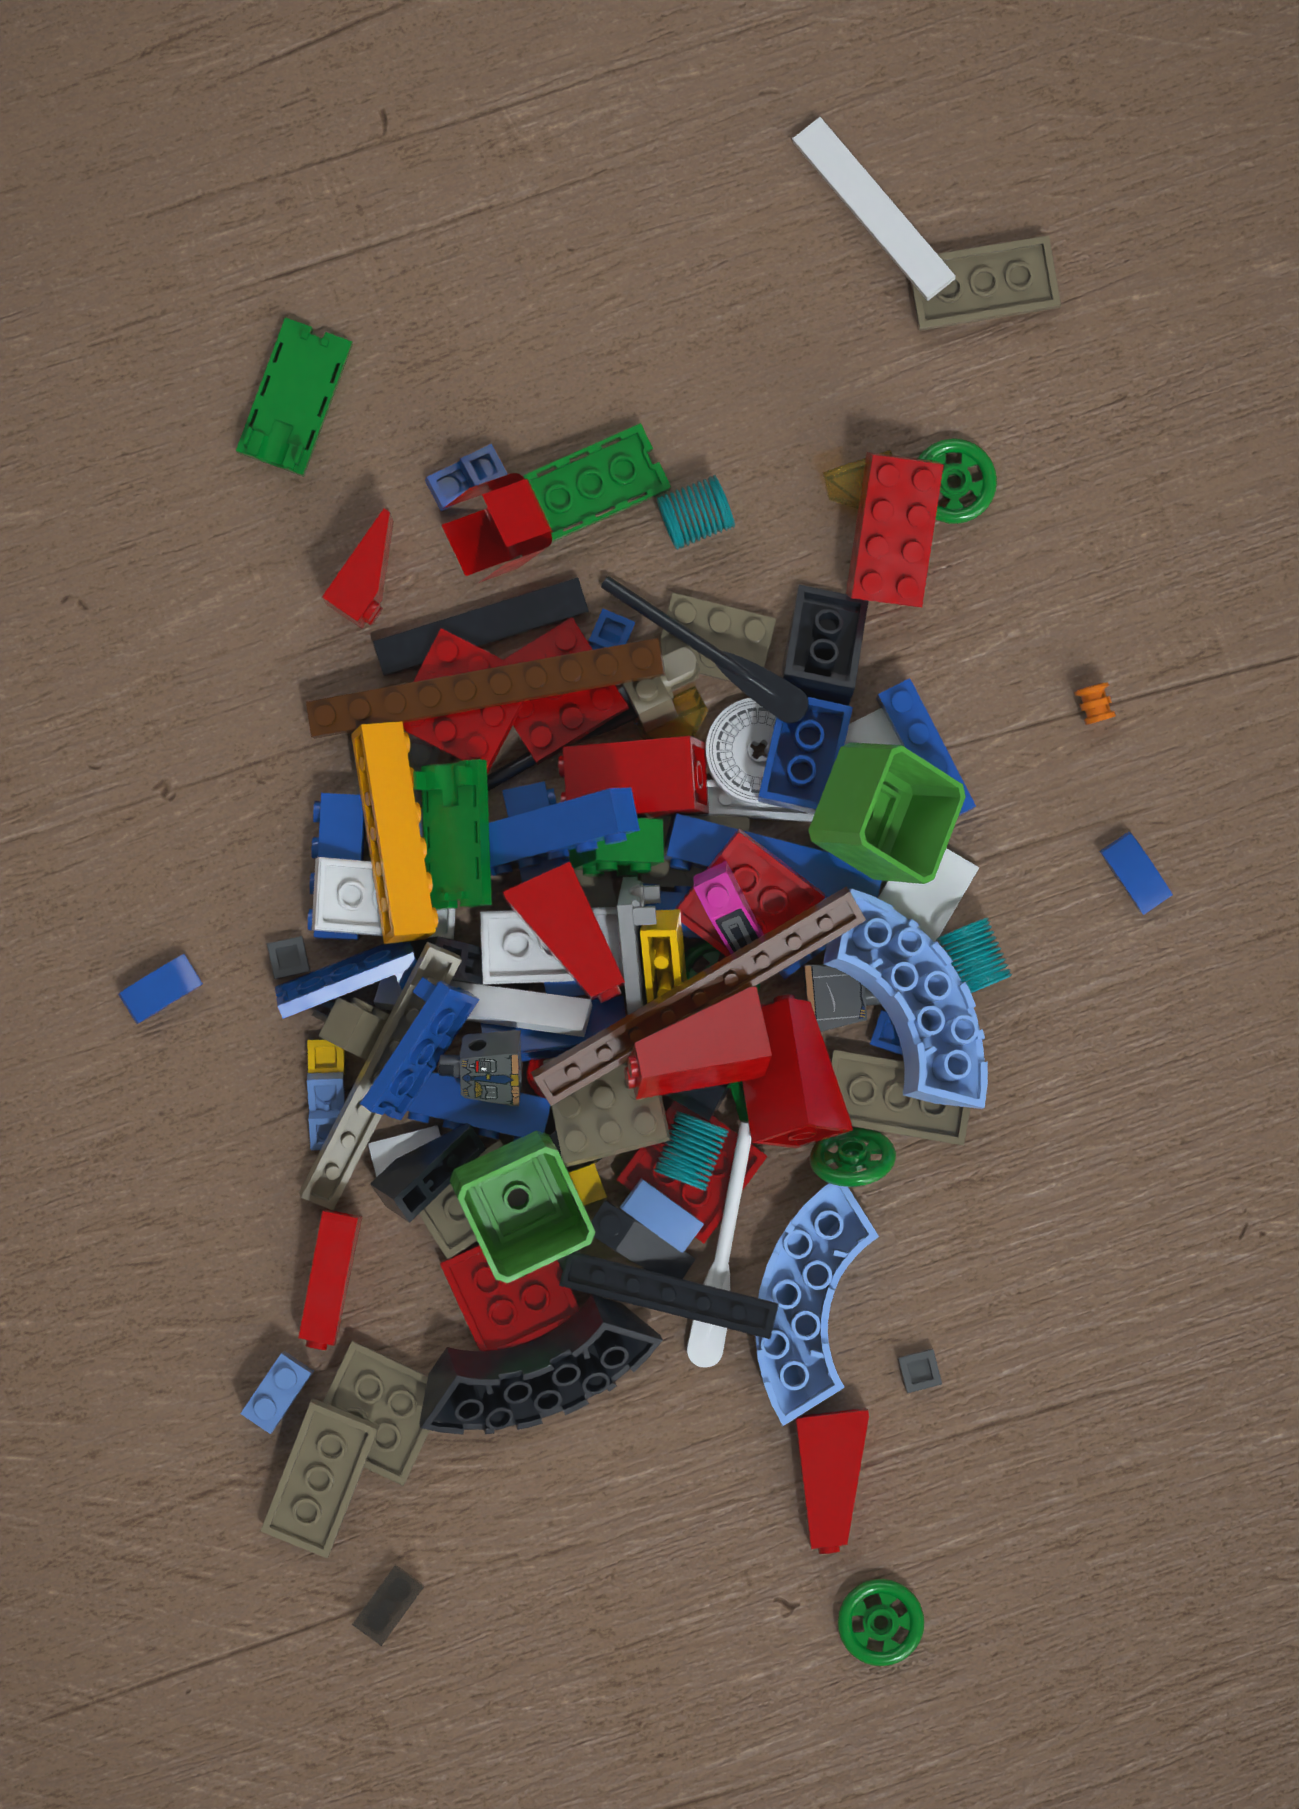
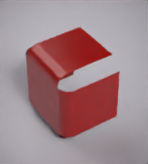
[442,473,553,584]

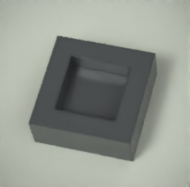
[267,936,311,979]
[898,1348,942,1393]

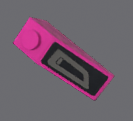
[693,861,764,954]

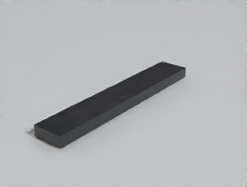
[373,577,589,677]
[559,1252,779,1339]

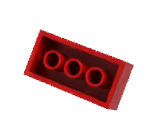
[846,452,944,608]

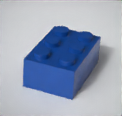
[758,697,853,814]

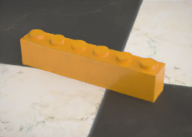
[351,721,438,944]

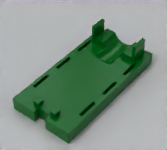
[236,317,353,477]
[523,423,671,543]
[413,759,492,911]

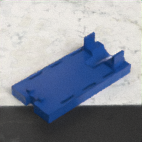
[275,941,417,1019]
[360,977,480,1120]

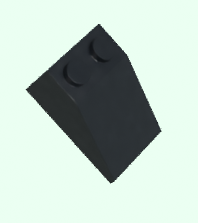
[780,585,869,706]

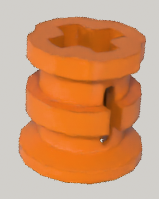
[1074,682,1116,725]

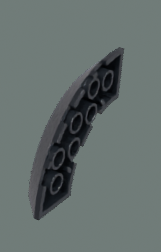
[419,1294,663,1435]

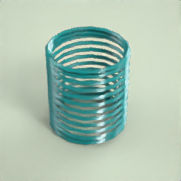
[656,475,735,550]
[936,917,1012,993]
[654,1111,729,1191]

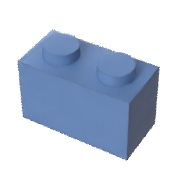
[240,1351,314,1434]

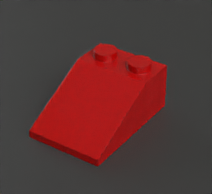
[322,508,394,629]

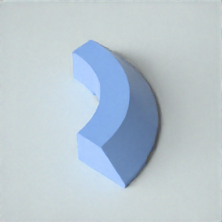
[823,889,988,1109]
[755,1183,879,1426]

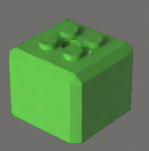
[808,743,966,884]
[450,1130,595,1283]

